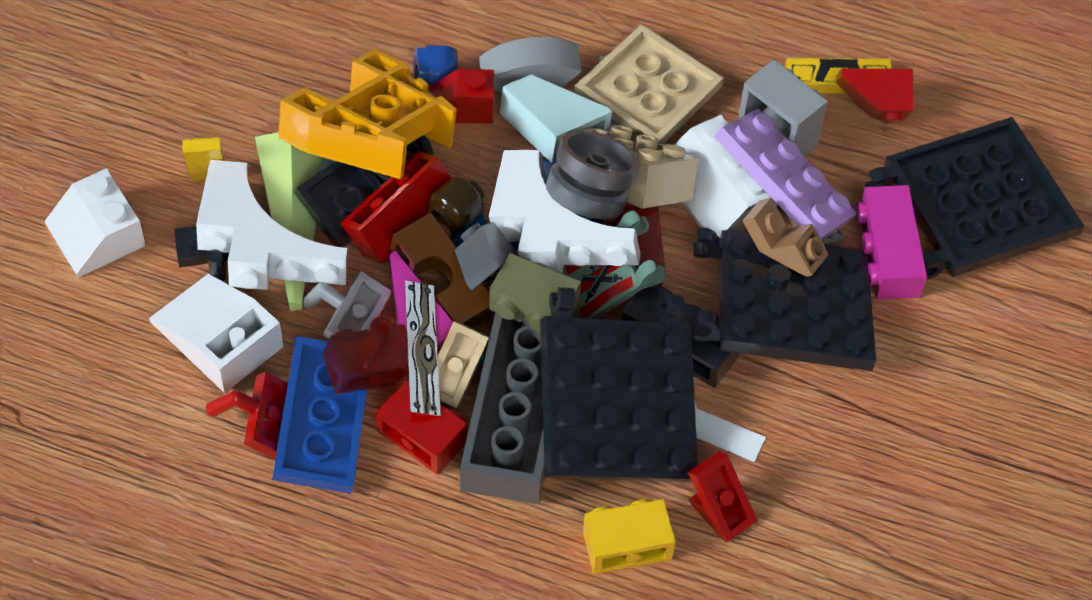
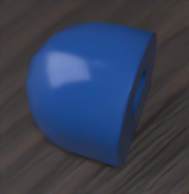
[412,46,458,87]

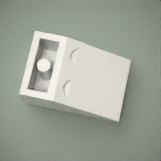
[149,274,284,393]

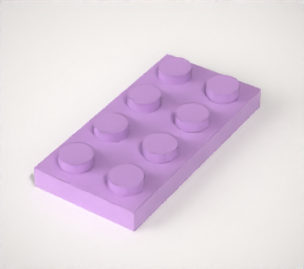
[714,109,858,240]

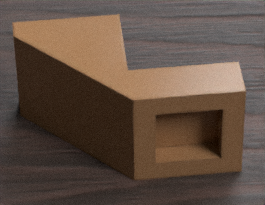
[742,198,829,277]

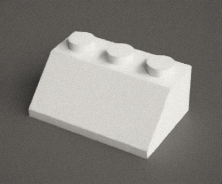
[675,115,778,237]

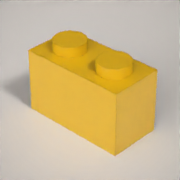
[583,499,675,575]

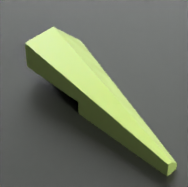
[255,132,327,311]

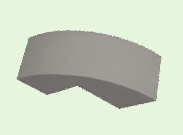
[479,37,582,93]

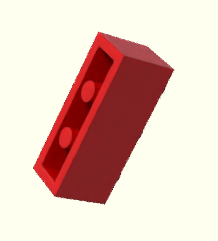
[340,151,452,264]

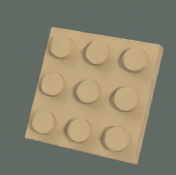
[574,24,724,144]

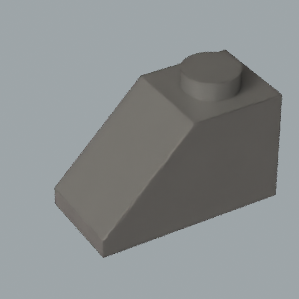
[455,222,519,291]

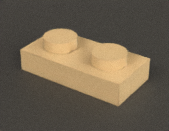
[438,321,490,409]

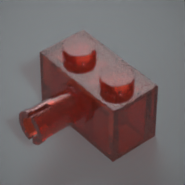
[322,316,409,395]

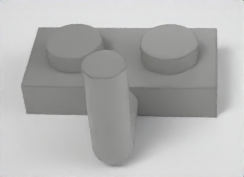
[302,271,392,348]

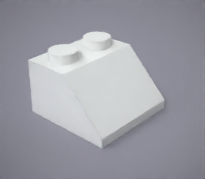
[45,168,146,278]

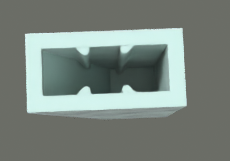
[499,75,612,163]

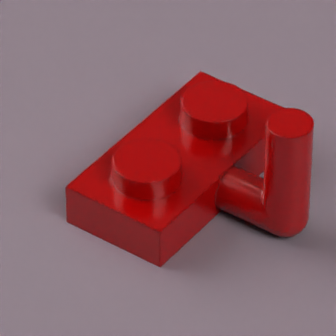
[206,371,288,460]

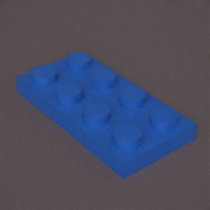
[272,336,373,494]

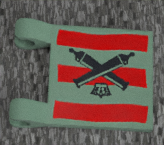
[563,211,667,319]

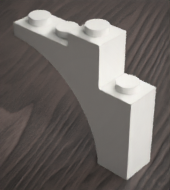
[489,150,641,274]
[196,160,347,290]

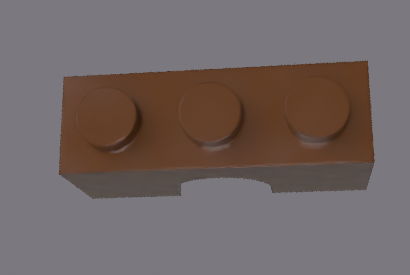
[389,213,492,327]

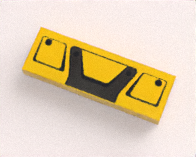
[785,58,892,93]

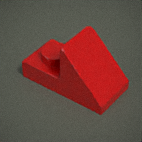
[688,451,758,542]

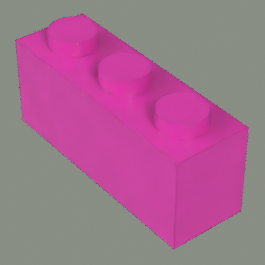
[855,185,927,300]

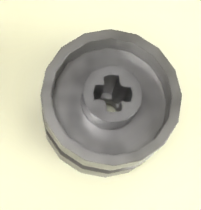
[546,130,640,220]

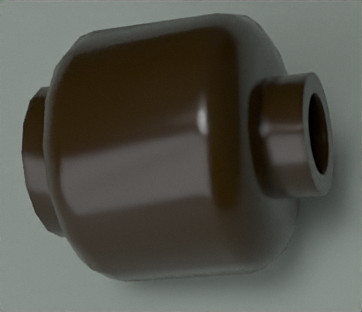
[428,177,484,233]

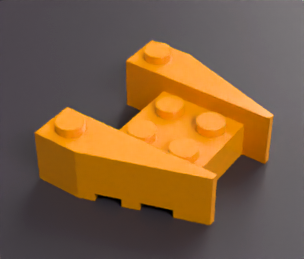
[279,48,457,179]

